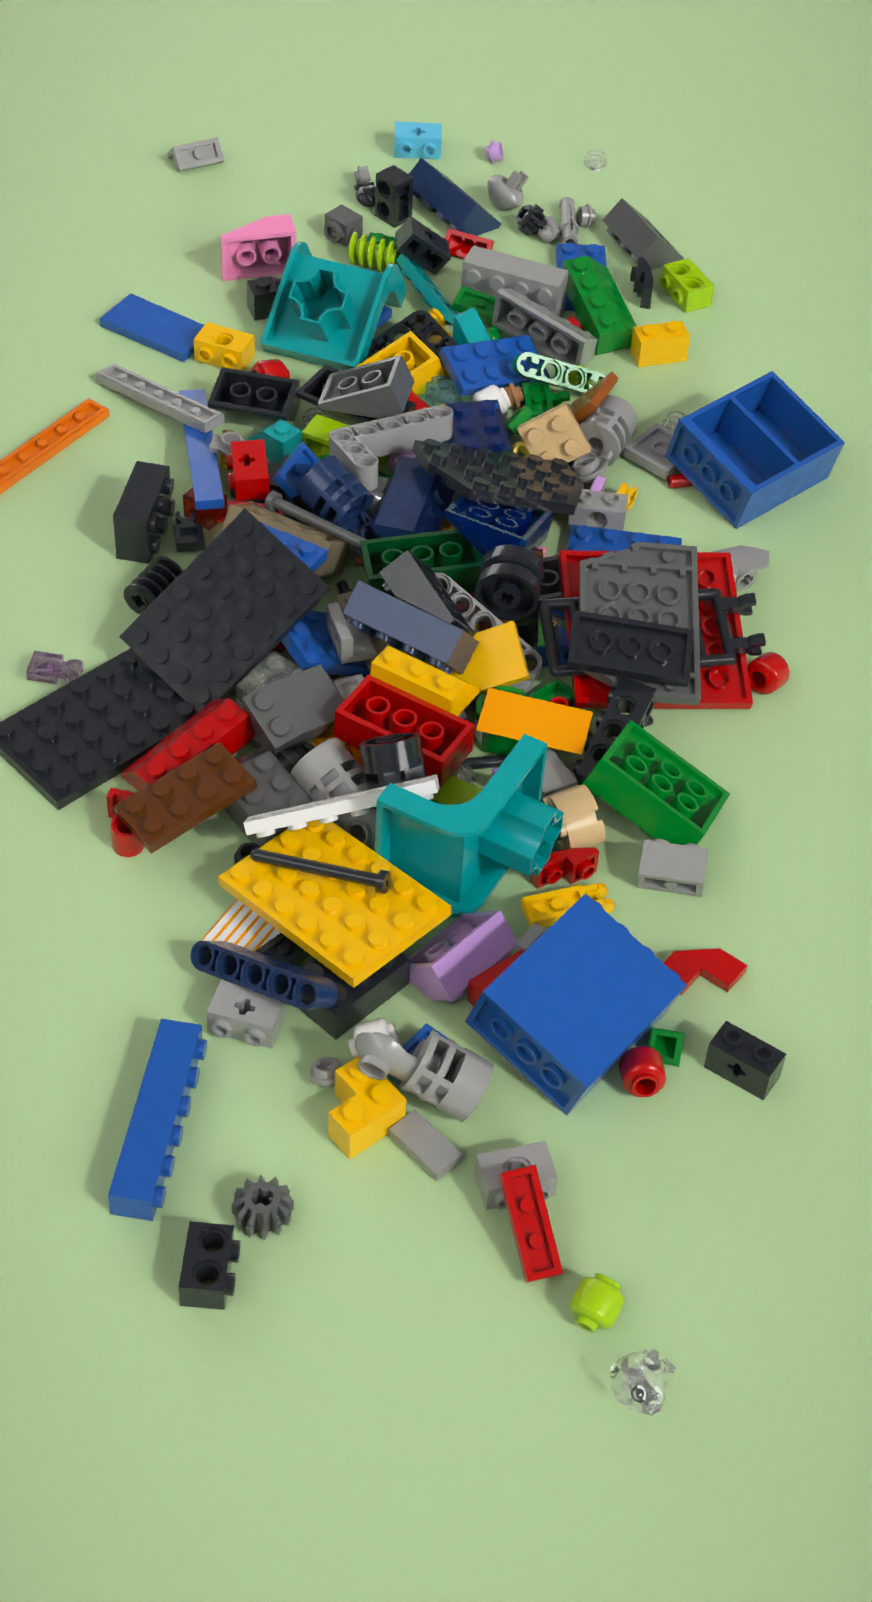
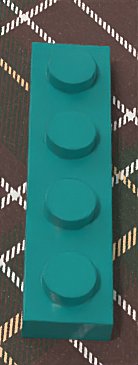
[396,253,459,324]

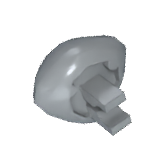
[487,170,528,210]

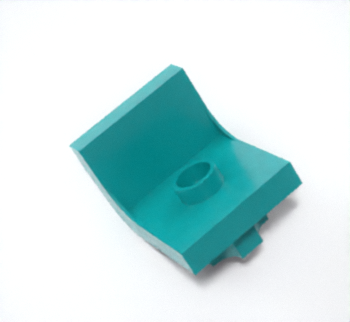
[260,241,407,370]
[375,734,564,918]

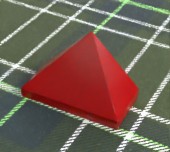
[445,228,495,259]

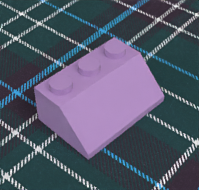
[408,910,517,1002]

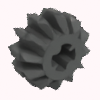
[231,1175,294,1240]

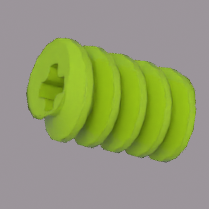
[348,232,401,271]

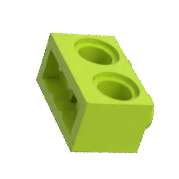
[660,258,714,313]

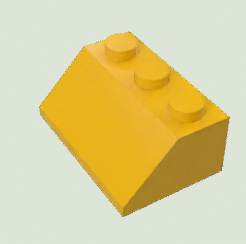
[370,646,480,716]

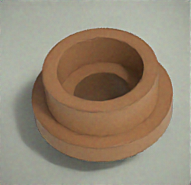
[504,382,524,409]

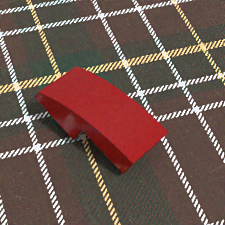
[530,847,599,889]

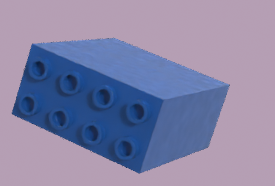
[665,371,845,529]
[465,893,687,1116]

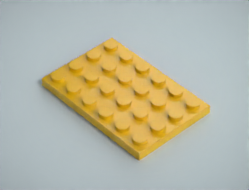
[218,819,452,988]

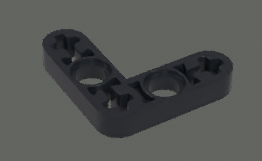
[368,310,458,368]

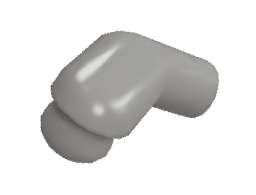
[538,216,560,243]

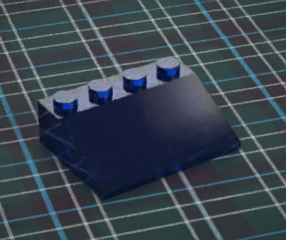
[443,495,555,556]

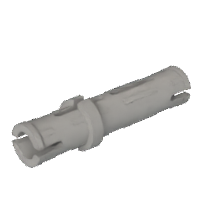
[559,197,579,244]

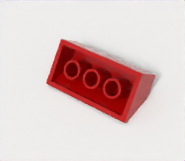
[120,698,255,791]

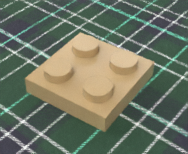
[517,402,591,463]

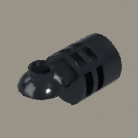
[359,732,427,809]

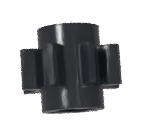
[516,204,546,235]

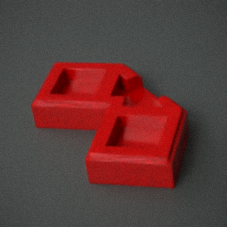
[663,948,748,995]

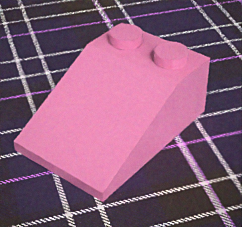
[220,214,296,281]

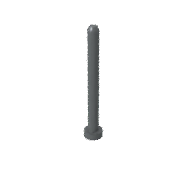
[265,491,367,549]

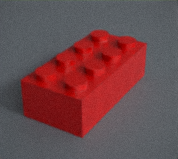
[334,674,475,789]

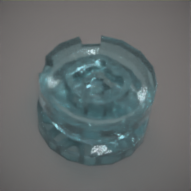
[425,375,462,413]

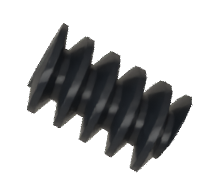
[123,556,183,614]

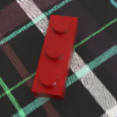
[498,1165,563,1283]

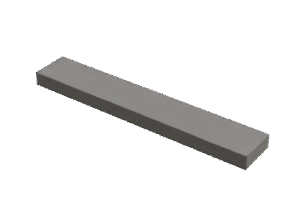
[95,364,225,433]

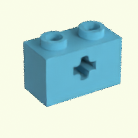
[394,121,442,160]

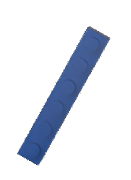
[108,1018,208,1221]

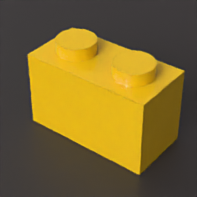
[630,321,690,367]

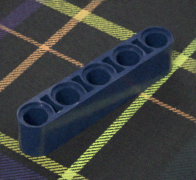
[190,941,338,1010]

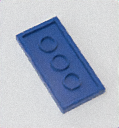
[100,293,204,362]

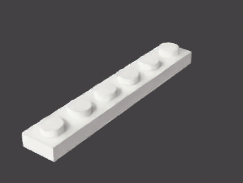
[244,774,440,838]

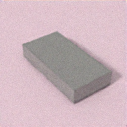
[388,1109,463,1181]

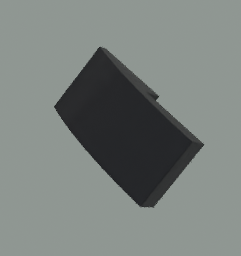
[630,257,653,309]

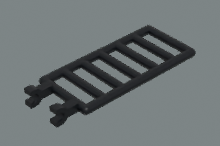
[538,588,766,677]

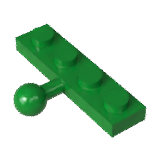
[452,285,501,340]

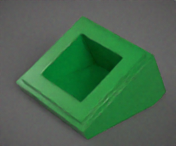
[647,1027,685,1067]

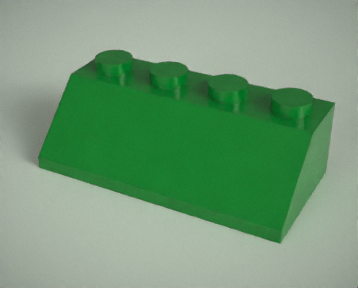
[563,256,636,355]

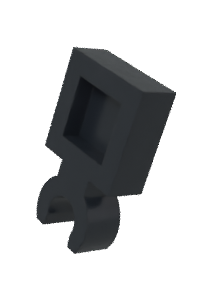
[173,510,205,552]

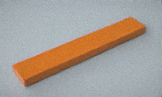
[0,398,109,494]

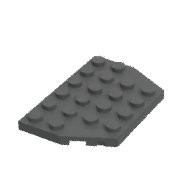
[578,542,701,706]

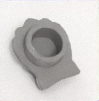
[209,432,245,456]

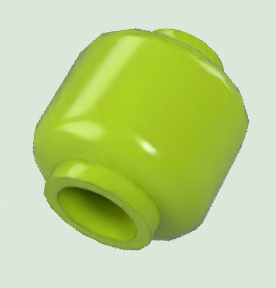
[569,1273,625,1333]

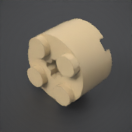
[541,784,606,851]

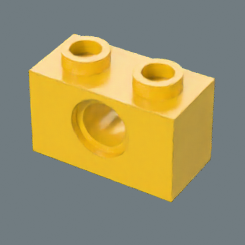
[194,322,255,371]

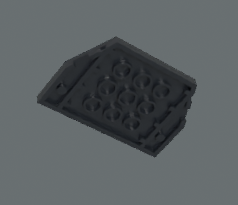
[412,439,585,515]

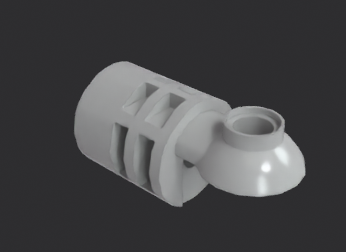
[570,395,638,490]
[291,738,376,851]
[355,1029,494,1122]

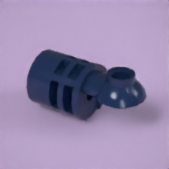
[296,455,381,555]

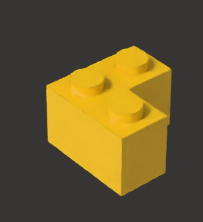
[328,1056,407,1160]

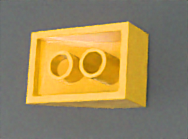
[356,331,446,395]

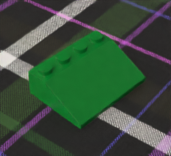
[582,720,730,845]

